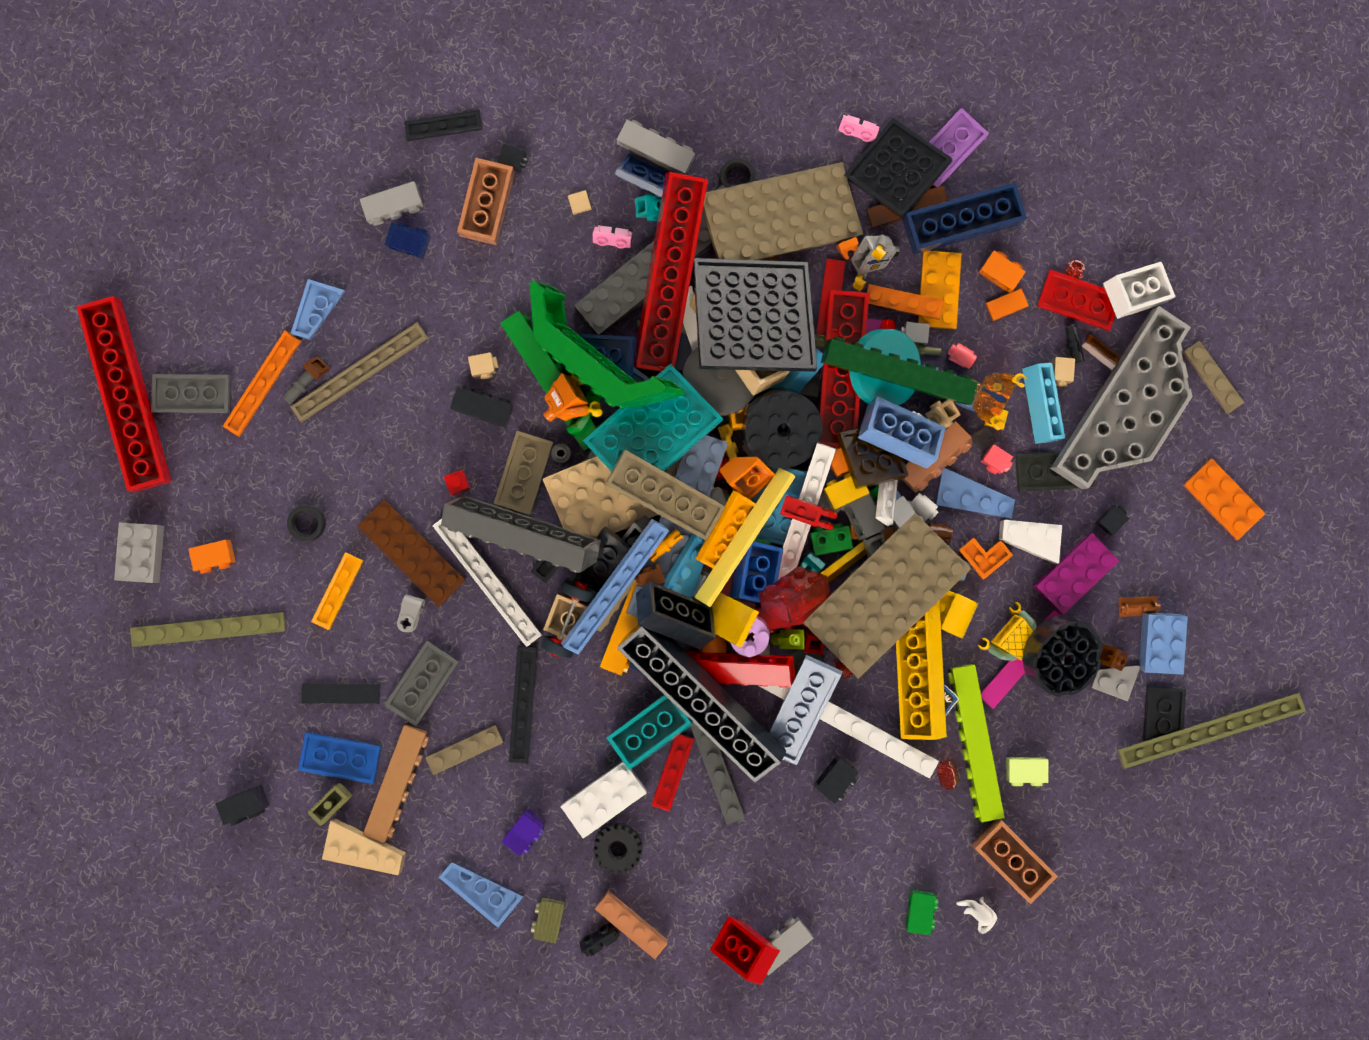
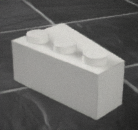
[999,520,1062,564]

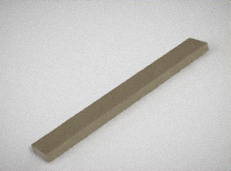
[290,322,428,423]

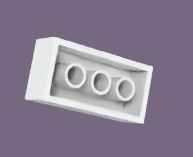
[561,761,647,838]

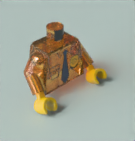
[972,373,1027,430]

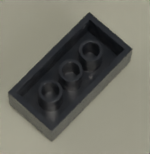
[636,581,715,650]

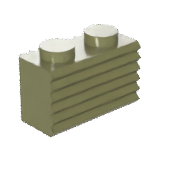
[308,783,352,826]
[531,897,565,944]

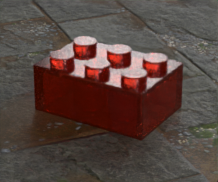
[758,566,831,623]

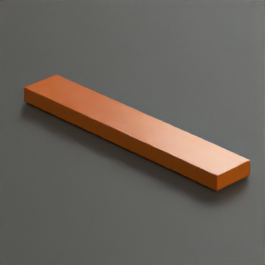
[222,330,302,437]

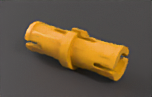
[650,528,683,563]

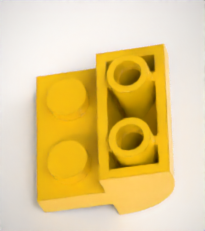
[939,591,978,639]

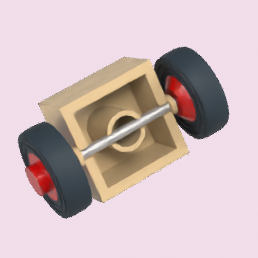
[540,580,596,658]

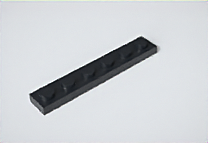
[509,646,537,764]

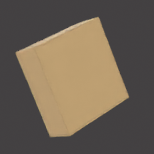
[568,190,592,215]

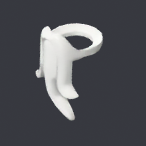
[957,897,997,934]

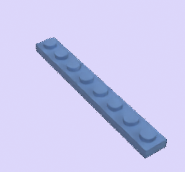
[561,519,669,655]

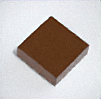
[303,356,331,380]

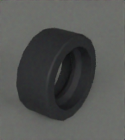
[719,158,755,188]
[287,505,326,542]

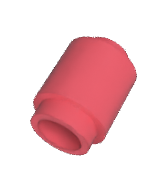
[947,343,977,369]

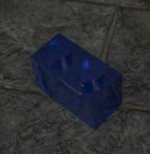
[385,222,431,259]

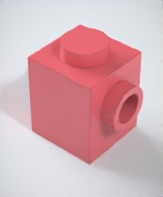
[980,444,1013,475]

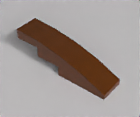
[867,186,948,228]

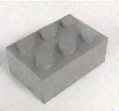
[114,522,164,583]

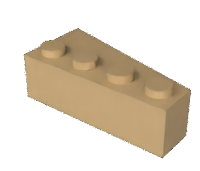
[322,818,406,875]

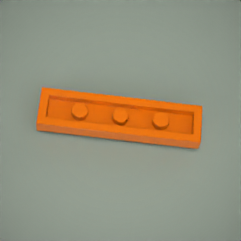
[867,284,944,320]

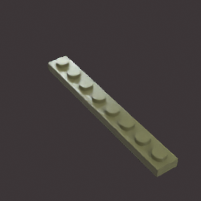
[130,612,286,647]

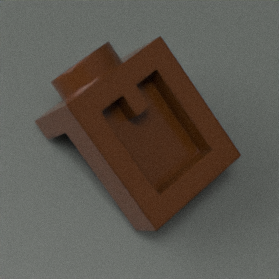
[1099,644,1128,671]

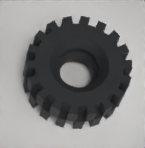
[593,823,642,874]

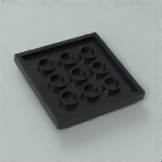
[844,118,953,219]

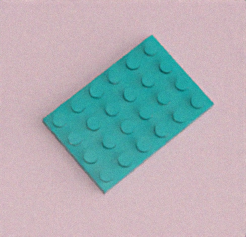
[583,364,723,472]

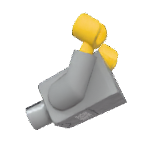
[851,235,900,291]

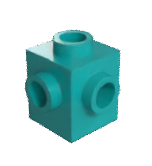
[635,193,661,221]

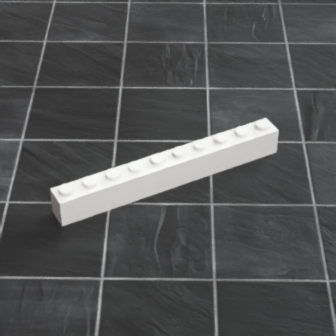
[758,683,939,778]

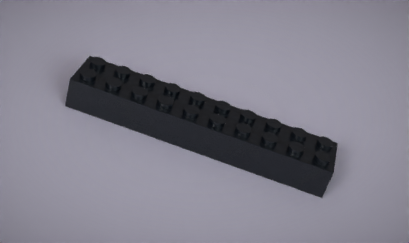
[617,625,786,782]

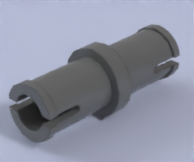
[282,370,314,405]

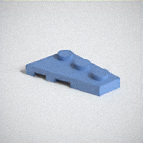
[291,279,346,340]

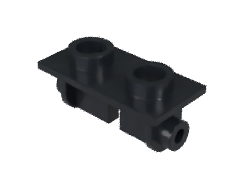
[579,922,620,957]

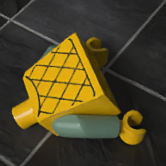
[978,602,1037,661]

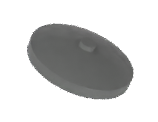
[682,347,755,416]

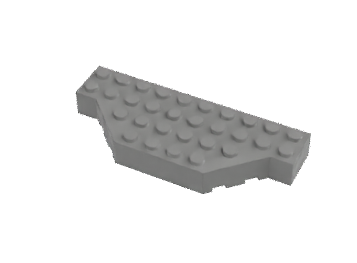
[1050,306,1193,489]

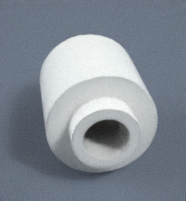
[912,493,938,521]

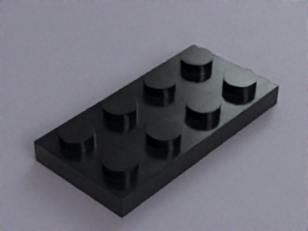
[569,526,632,595]

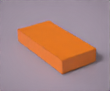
[985,289,1029,321]

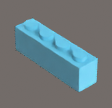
[1022,363,1065,444]

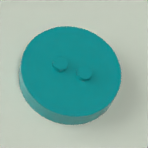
[849,329,921,405]

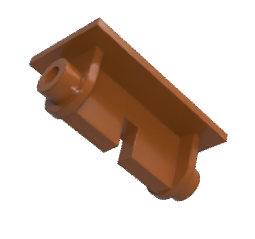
[1119,596,1161,617]

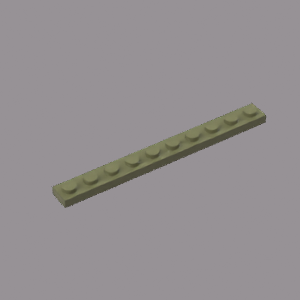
[1116,693,1306,769]

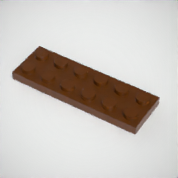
[357,499,466,607]

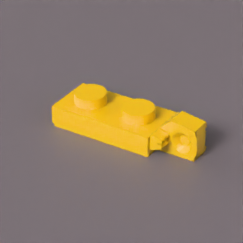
[717,424,738,461]

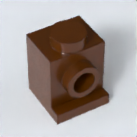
[634,562,665,588]

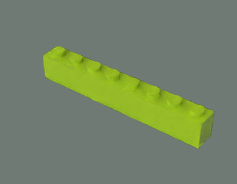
[947,664,1005,822]

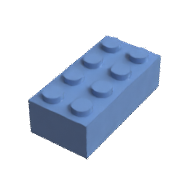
[858,396,946,469]

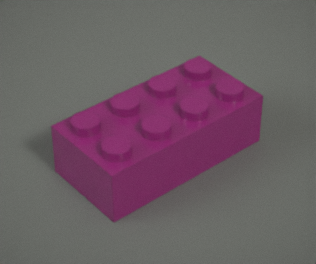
[1032,533,1119,614]

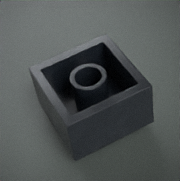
[814,755,859,804]
[215,784,270,826]

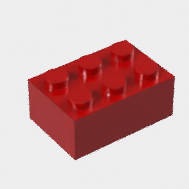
[710,916,780,985]

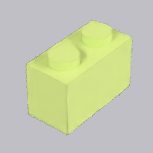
[1006,757,1048,786]

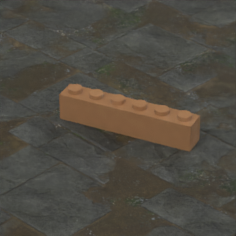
[363,724,430,843]

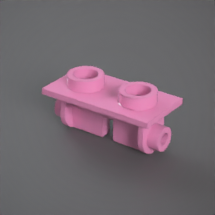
[838,114,879,142]
[593,225,632,249]

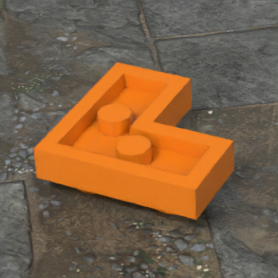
[958,538,1013,580]

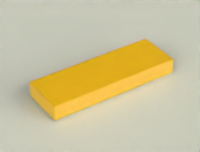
[818,541,867,586]

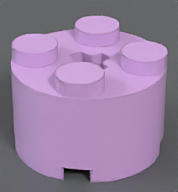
[731,616,770,657]

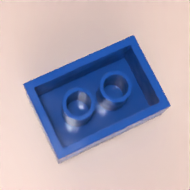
[729,542,783,606]

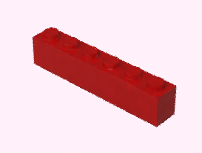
[686,651,795,688]

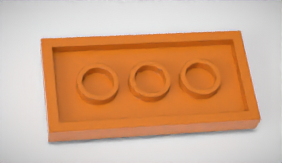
[1183,459,1265,540]

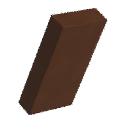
[1082,334,1120,370]

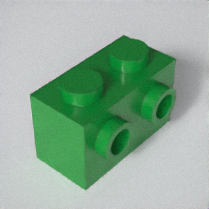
[809,523,853,556]
[905,889,938,935]

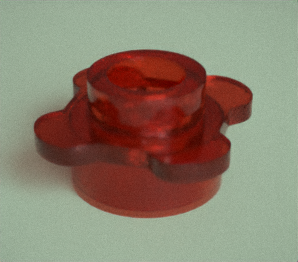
[1065,260,1085,279]

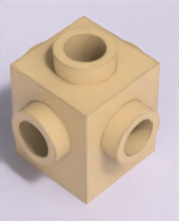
[925,400,961,428]

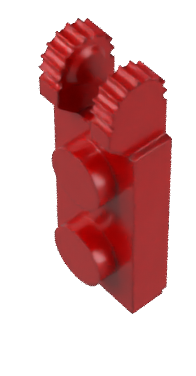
[780,495,837,530]

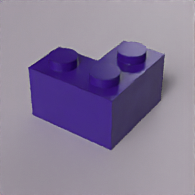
[501,809,545,856]

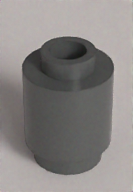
[551,444,572,464]

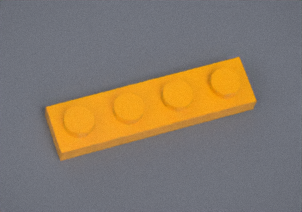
[311,552,364,630]

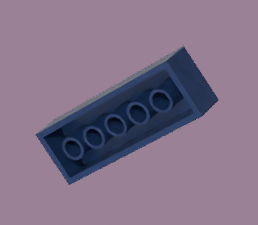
[902,182,1027,255]

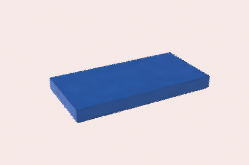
[298,732,382,784]

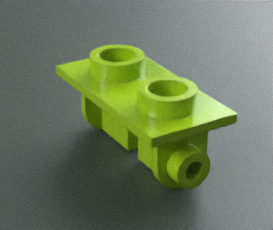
[770,629,805,649]

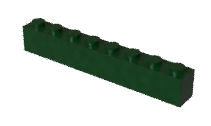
[820,337,978,405]

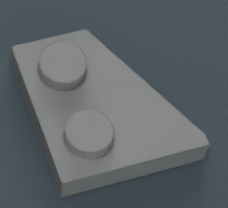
[1090,665,1140,701]

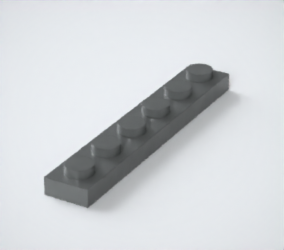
[691,724,745,825]

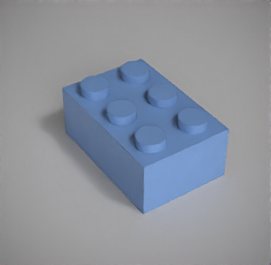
[1139,612,1188,675]

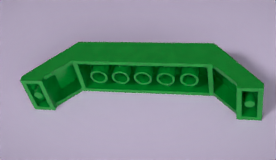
[530,280,686,409]

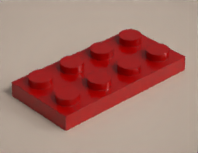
[1036,270,1116,331]

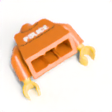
[543,373,603,422]

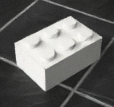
[1103,262,1175,319]

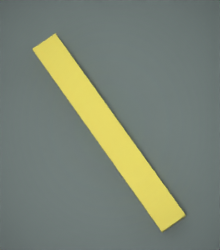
[695,468,795,607]

